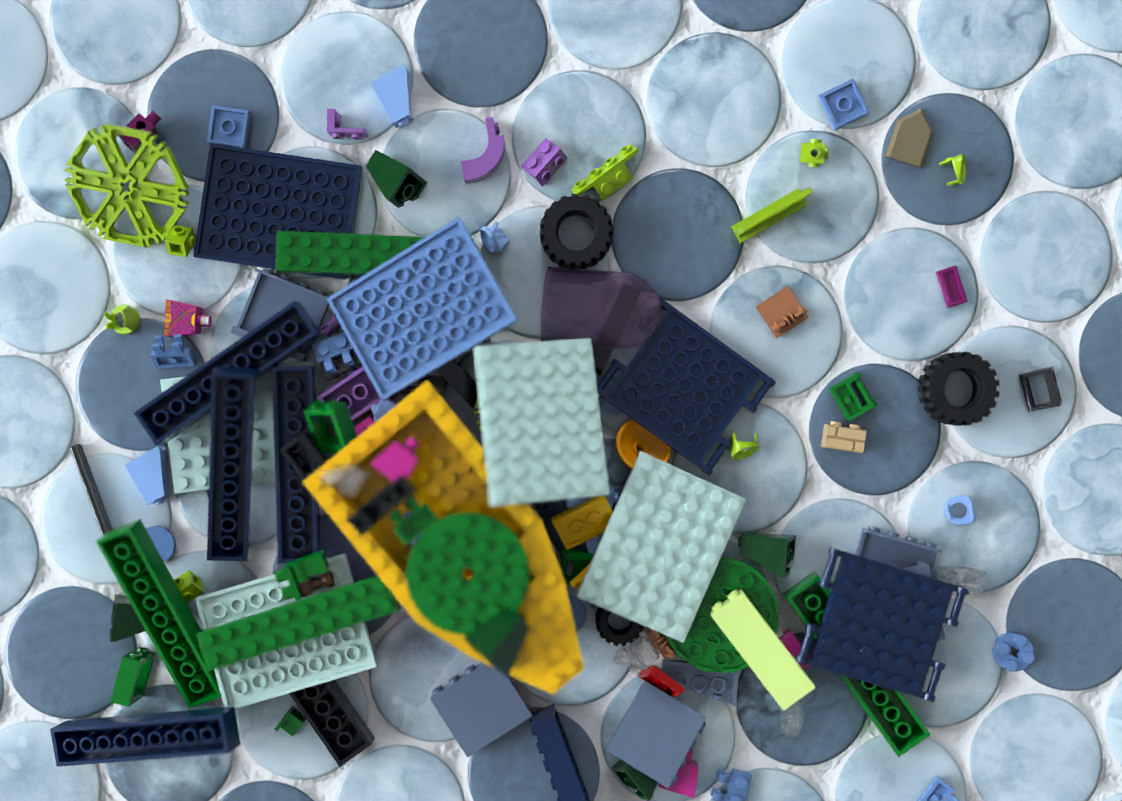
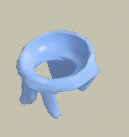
[480,221,509,254]
[371,398,397,422]
[944,495,976,525]

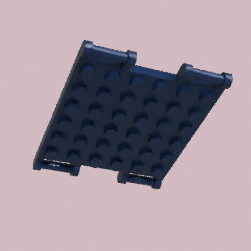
[597,297,776,476]
[795,547,969,702]

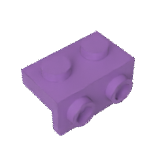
[521,138,567,186]

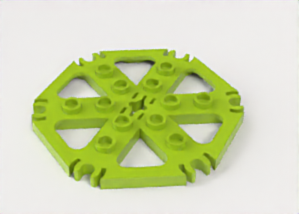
[64,123,189,247]

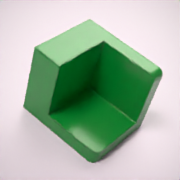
[274,706,306,736]

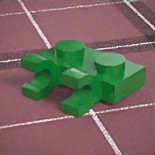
[388,496,438,545]

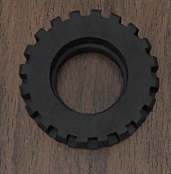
[539,194,614,271]
[918,352,1000,426]

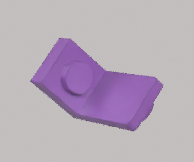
[327,109,368,140]

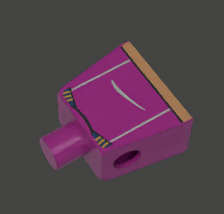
[118,111,161,154]

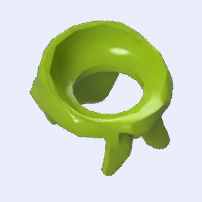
[939,153,966,186]
[103,305,140,334]
[730,433,760,460]

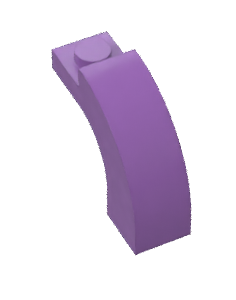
[461,117,505,184]

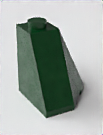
[366,150,427,208]
[738,532,796,578]
[109,595,146,642]
[464,609,530,677]
[611,760,658,800]

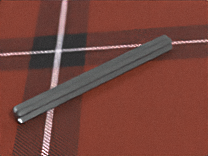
[70,444,113,536]

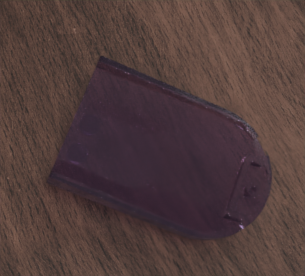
[541,267,661,349]

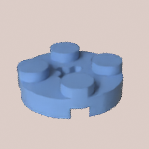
[992,632,1035,672]

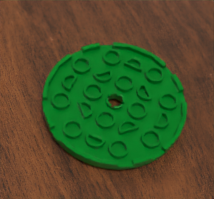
[407,512,529,635]
[666,556,779,673]

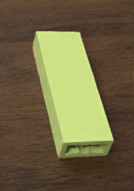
[710,589,816,711]

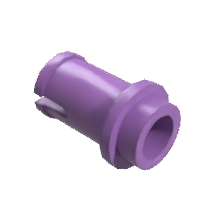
[321,314,341,337]

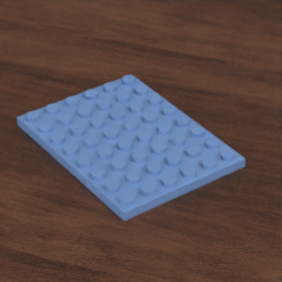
[327,217,518,401]

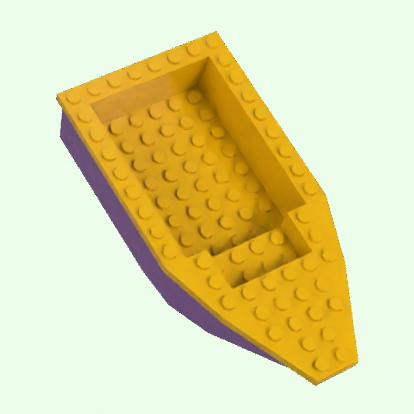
[303,380,584,694]

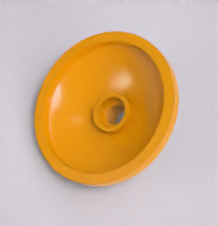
[615,419,671,469]

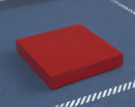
[638,665,685,697]

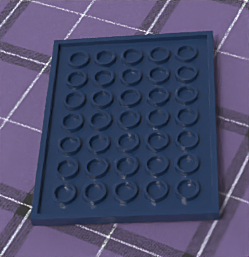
[193,143,363,280]

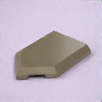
[885,108,934,169]

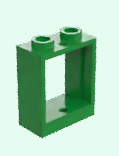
[304,400,357,453]
[110,647,155,707]

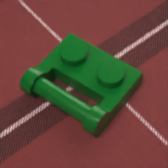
[828,371,878,422]
[560,548,594,586]

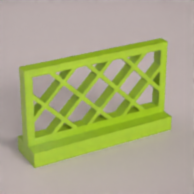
[731,187,813,244]

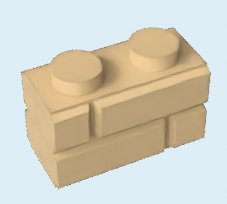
[821,421,866,453]

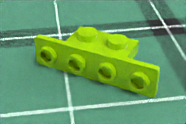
[571,144,639,201]

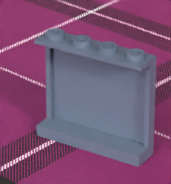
[230,267,329,362]
[855,526,942,573]
[430,662,533,758]
[605,681,706,788]

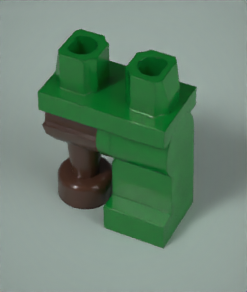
[275,550,335,601]

